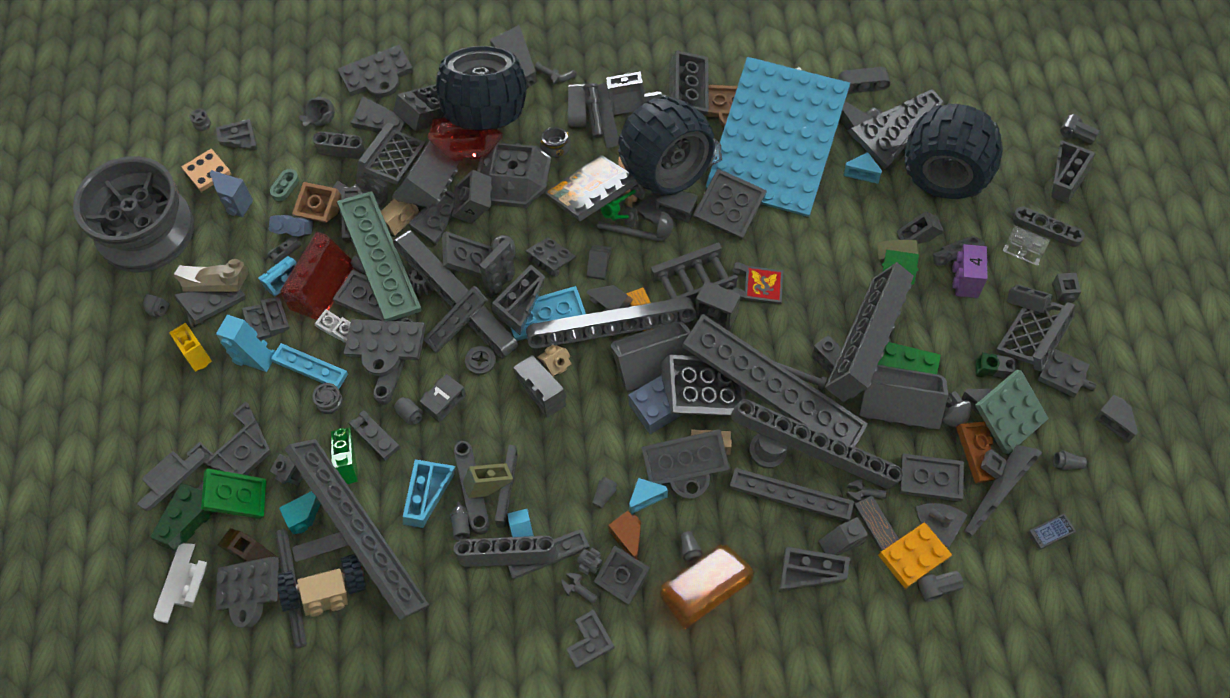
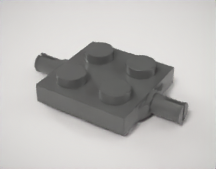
[1038,349,1097,398]

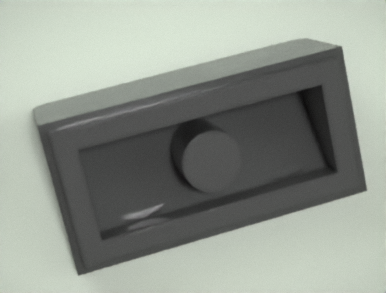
[1007,284,1053,313]

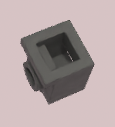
[1052,273,1081,304]

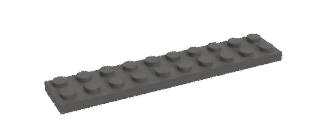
[682,314,868,447]
[285,439,429,620]

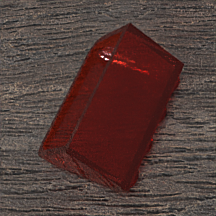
[280,232,353,319]

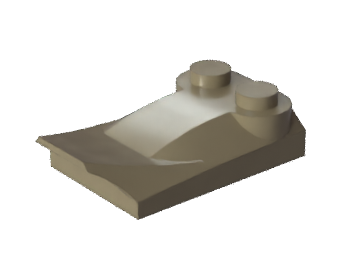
[174,259,249,292]

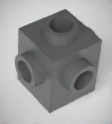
[270,454,303,486]

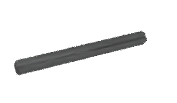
[275,529,307,648]

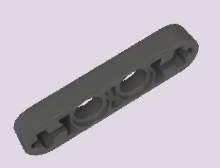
[1013,207,1085,247]

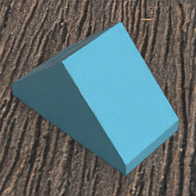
[843,152,882,184]
[629,478,668,514]
[507,509,534,537]

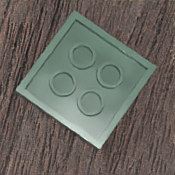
[975,370,1049,454]

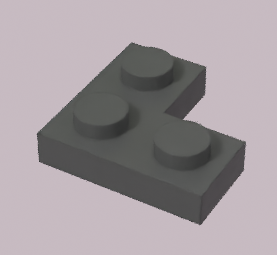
[566,610,615,669]

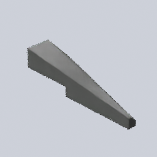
[964,445,1042,537]

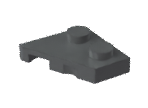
[216,119,257,150]

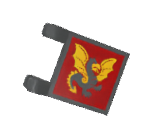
[732,262,783,304]

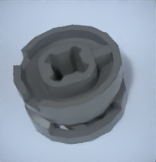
[313,383,343,414]

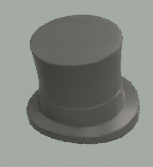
[749,427,788,468]

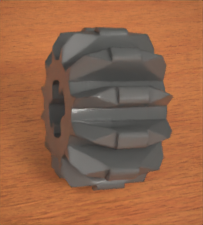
[408,269,434,297]

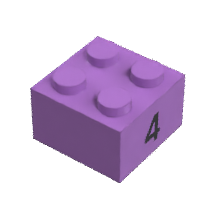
[952,244,987,298]

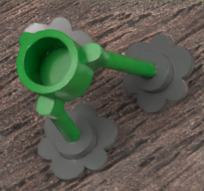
[601,184,645,227]

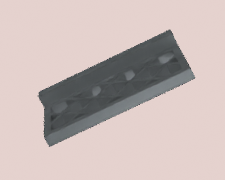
[357,123,426,185]
[997,301,1075,371]

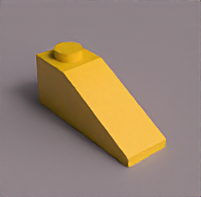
[169,322,212,372]

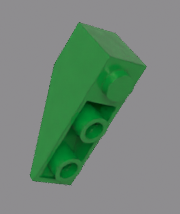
[331,427,358,484]

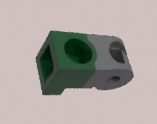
[975,352,1015,379]

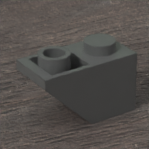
[586,285,633,311]

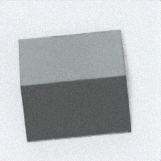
[594,546,650,604]

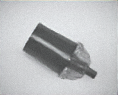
[450,502,470,540]

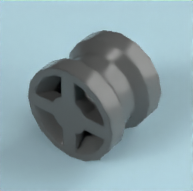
[190,109,211,131]

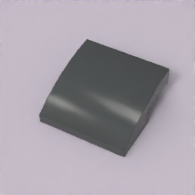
[242,297,289,340]

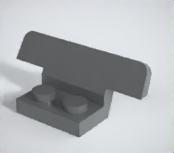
[607,72,662,115]
[333,173,389,211]
[137,448,207,511]

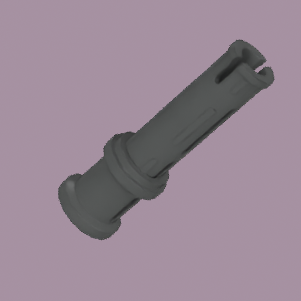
[583,83,604,138]

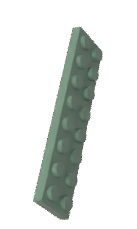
[337,191,421,321]

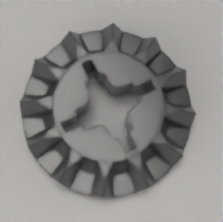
[465,346,496,375]

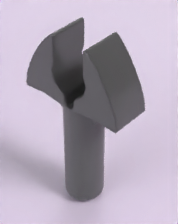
[846,480,886,502]
[561,573,597,603]

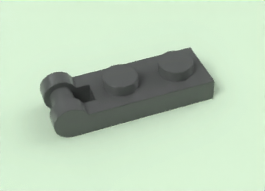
[348,410,400,461]

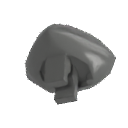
[942,391,972,428]

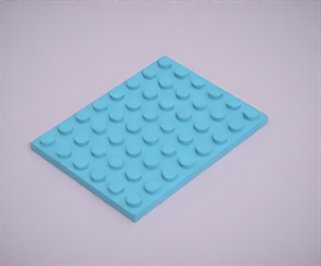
[706,57,850,217]

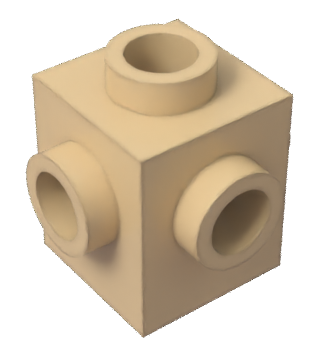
[537,345,571,376]

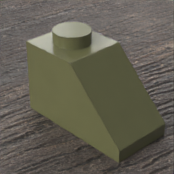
[463,463,513,498]

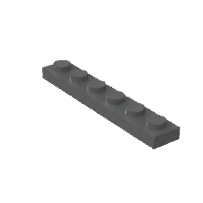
[729,468,854,522]

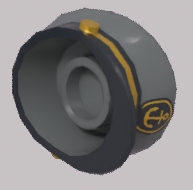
[540,127,571,157]

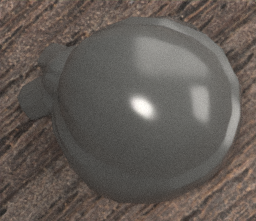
[299,97,335,126]

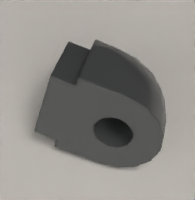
[143,294,170,317]

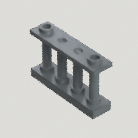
[651,242,738,303]

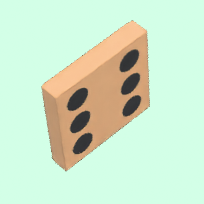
[182,148,231,192]

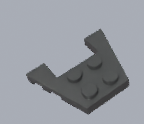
[187,402,272,475]

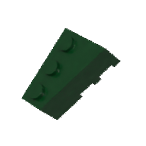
[150,483,214,552]

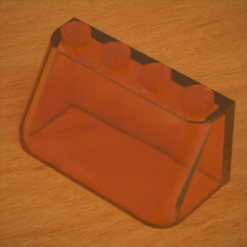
[660,544,755,629]

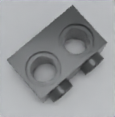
[811,335,842,375]

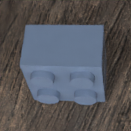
[628,375,683,434]

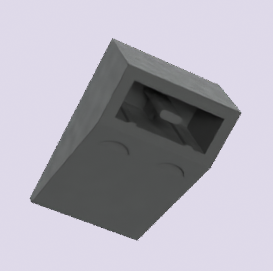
[393,84,444,131]

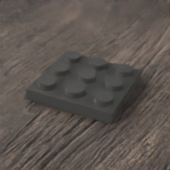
[694,169,767,240]

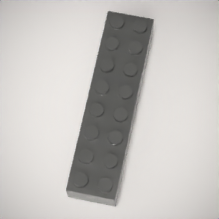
[825,262,914,402]

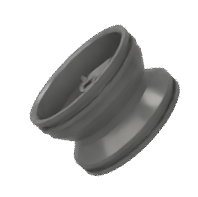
[73,156,194,272]

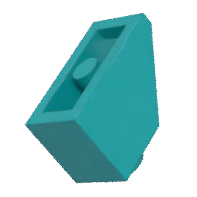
[279,491,321,535]

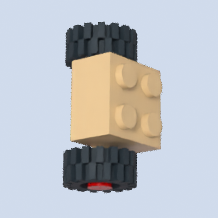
[278,554,366,617]

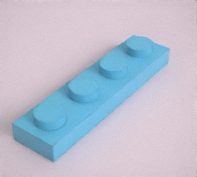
[271,343,348,389]

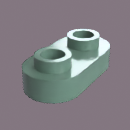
[270,169,299,201]

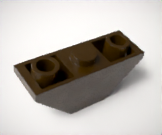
[217,528,279,562]

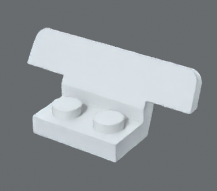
[154,543,207,624]

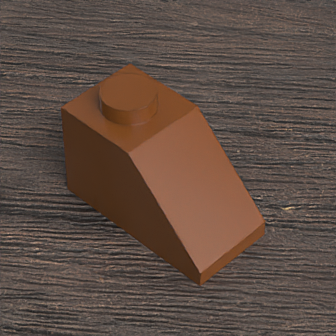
[608,511,641,559]

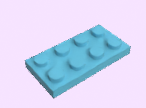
[510,286,586,341]

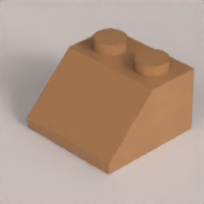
[292,182,341,223]

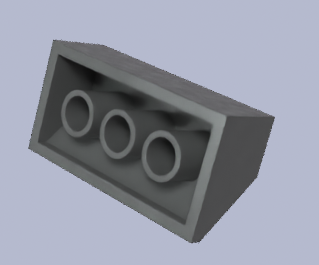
[669,50,709,115]

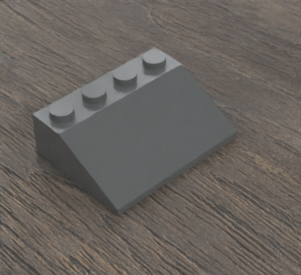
[661,355,746,416]

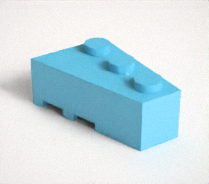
[216,315,275,372]
[403,459,455,528]

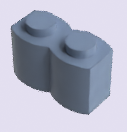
[269,215,313,236]

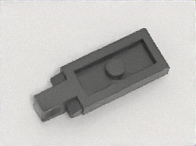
[933,235,985,266]

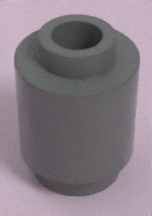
[394,397,423,425]

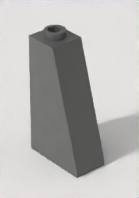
[490,25,537,88]

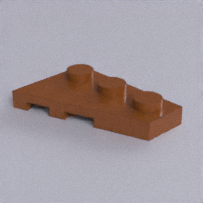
[956,422,996,484]

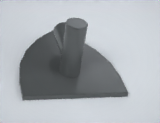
[915,503,967,548]

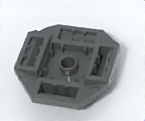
[477,143,551,208]

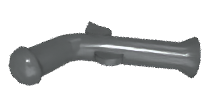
[534,62,577,84]

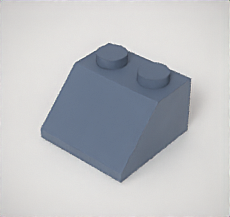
[210,170,253,217]

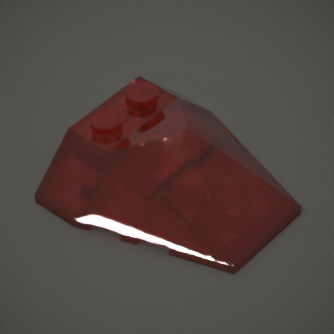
[428,118,503,161]

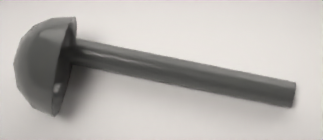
[597,211,673,241]

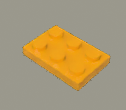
[878,522,952,589]

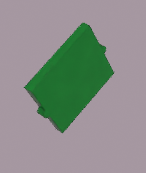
[882,249,919,285]

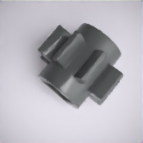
[577,548,603,575]

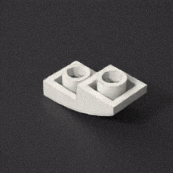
[314,309,351,342]

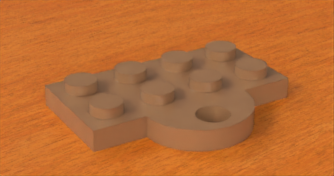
[704,85,738,128]

